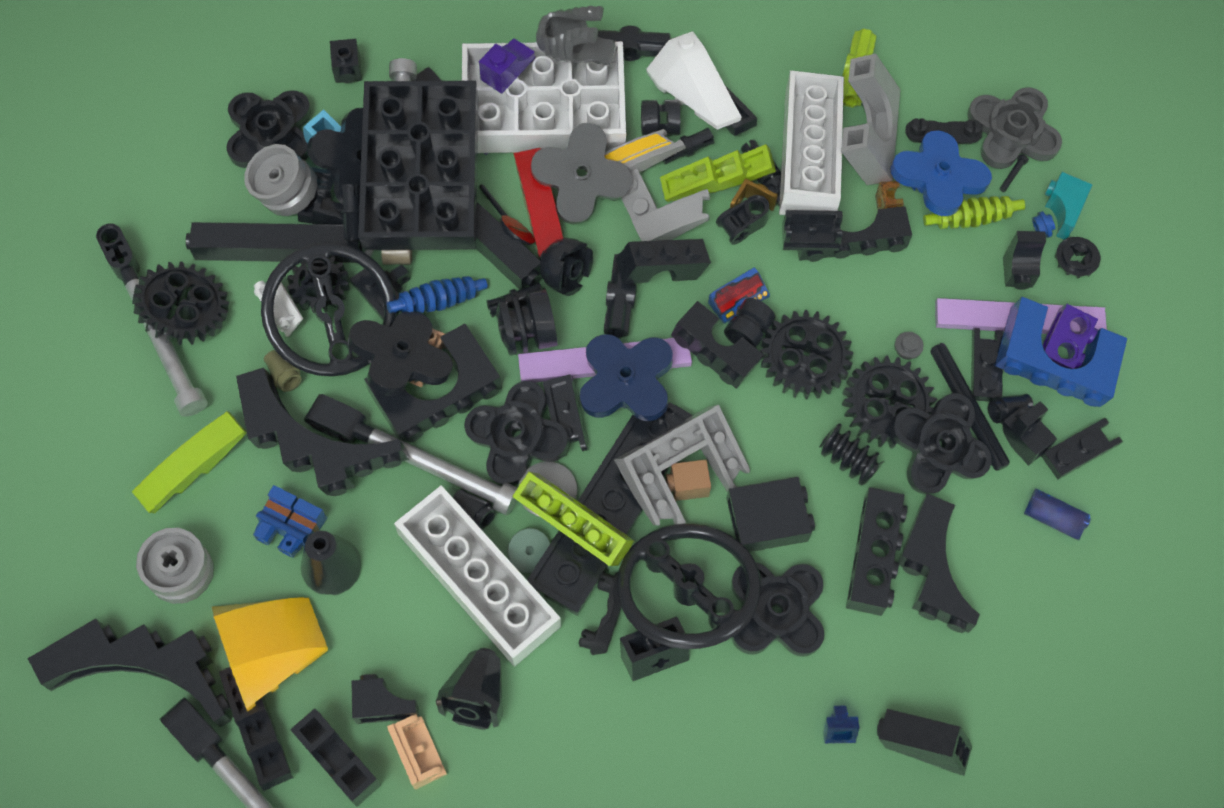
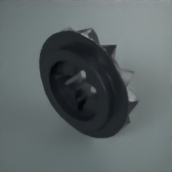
[1055,237,1101,279]

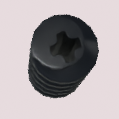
[819,423,884,486]

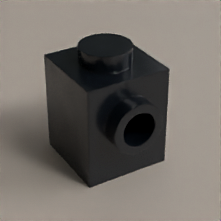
[330,38,362,83]

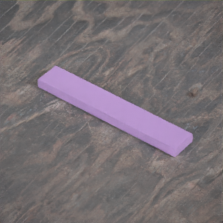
[935,298,1107,334]
[518,338,692,383]

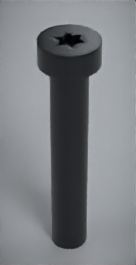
[999,154,1029,192]

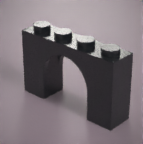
[364,324,502,442]

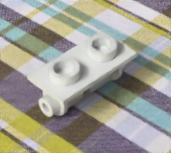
[254,281,303,337]

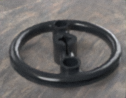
[261,242,397,377]
[617,524,761,649]

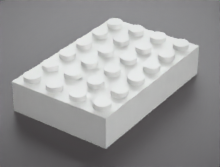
[462,42,626,153]

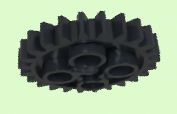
[132,261,229,345]
[760,310,853,400]
[842,355,937,449]

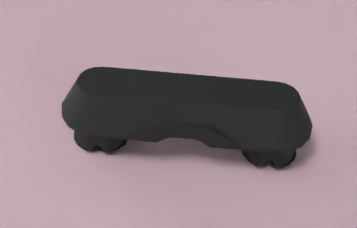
[905,118,983,144]
[578,572,621,655]

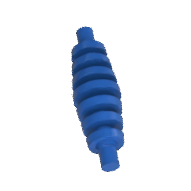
[387,276,488,313]

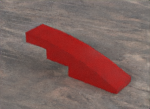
[513,148,563,258]

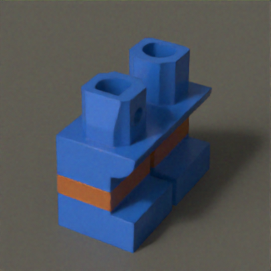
[253,485,327,558]

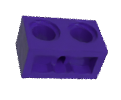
[1042,304,1098,369]

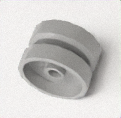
[244,144,317,216]
[136,528,214,604]

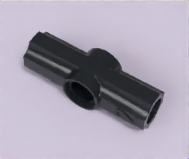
[597,25,670,61]
[604,253,636,339]

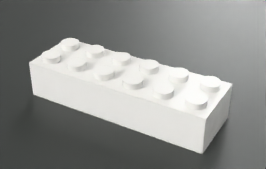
[779,71,844,215]
[394,485,561,667]

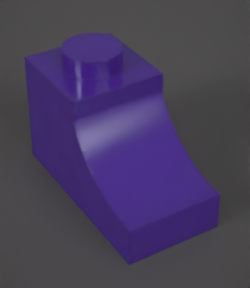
[479,38,535,94]

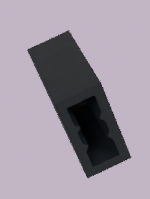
[726,477,815,552]

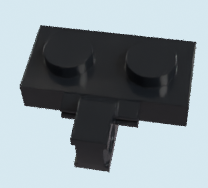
[350,265,410,320]

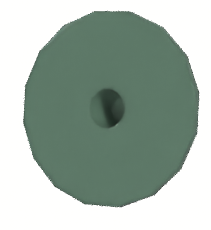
[508,528,550,573]

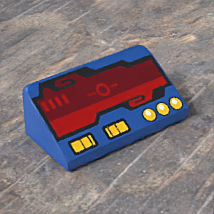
[708,267,770,324]

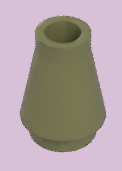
[264,350,302,392]

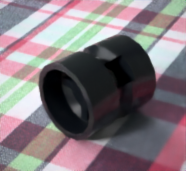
[641,100,680,136]
[724,298,776,348]

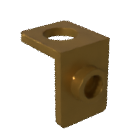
[729,179,778,211]

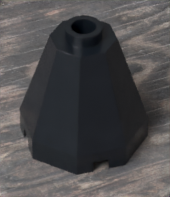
[436,648,502,730]

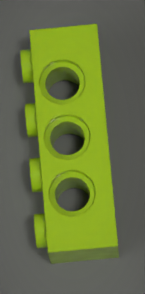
[512,471,634,566]

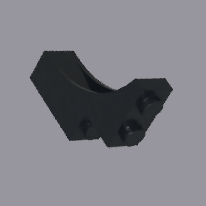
[898,493,980,633]

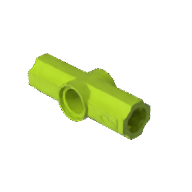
[842,28,877,108]

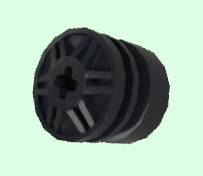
[496,288,558,356]

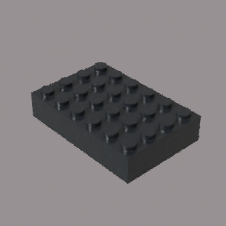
[358,81,479,250]

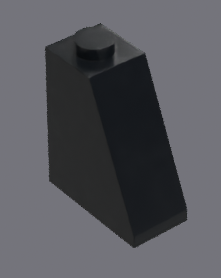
[877,709,972,776]

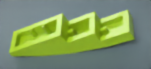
[660,144,776,202]
[131,411,247,514]

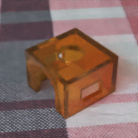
[875,181,904,209]

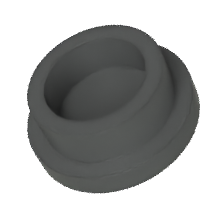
[894,332,924,360]

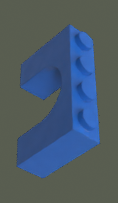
[995,297,1127,407]

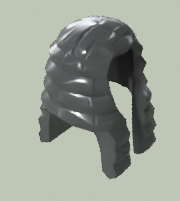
[536,5,615,65]

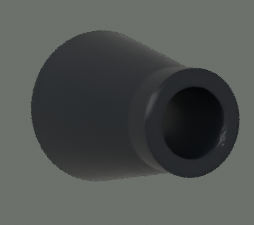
[988,394,1033,424]
[452,489,496,529]

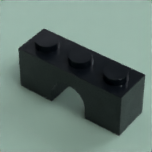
[615,239,711,284]
[671,301,764,389]
[290,708,381,807]

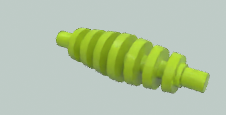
[923,196,1025,229]

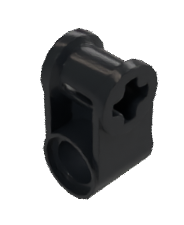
[716,195,769,245]

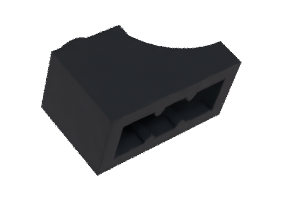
[1003,231,1046,290]
[351,674,419,724]

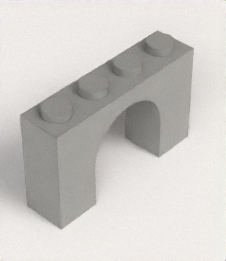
[841,54,900,185]

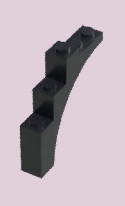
[236,368,409,496]
[27,618,231,728]

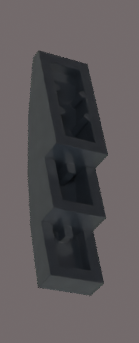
[219,667,293,791]

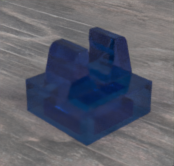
[823,706,860,744]

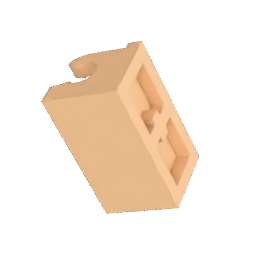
[387,714,447,790]

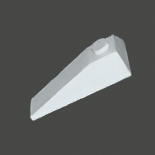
[647,31,741,130]

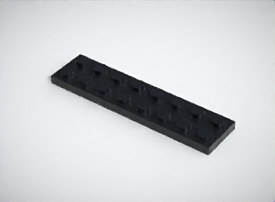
[527,402,693,616]

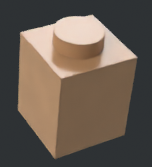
[666,459,711,501]

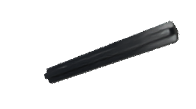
[930,343,1010,471]

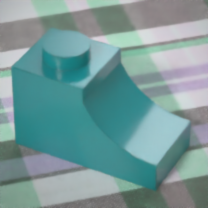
[1045,172,1093,240]

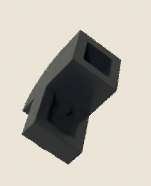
[1002,401,1057,466]

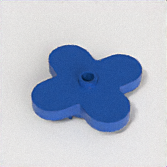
[890,131,992,216]

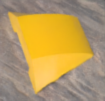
[212,597,328,712]

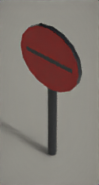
[479,184,535,245]

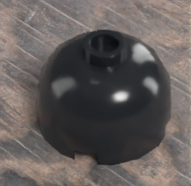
[540,238,593,296]

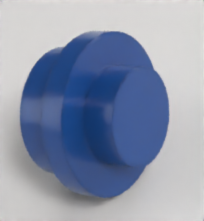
[1032,211,1055,238]

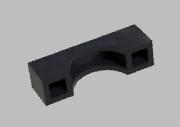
[797,206,912,262]

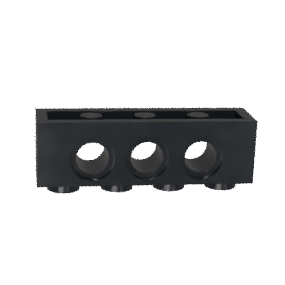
[846,487,908,616]

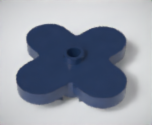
[580,334,673,421]

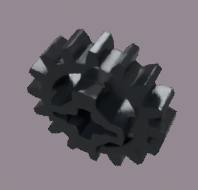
[287,256,350,313]

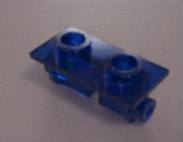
[1024,488,1091,541]

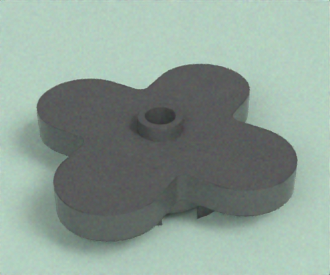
[968,87,1062,169]
[531,123,632,224]

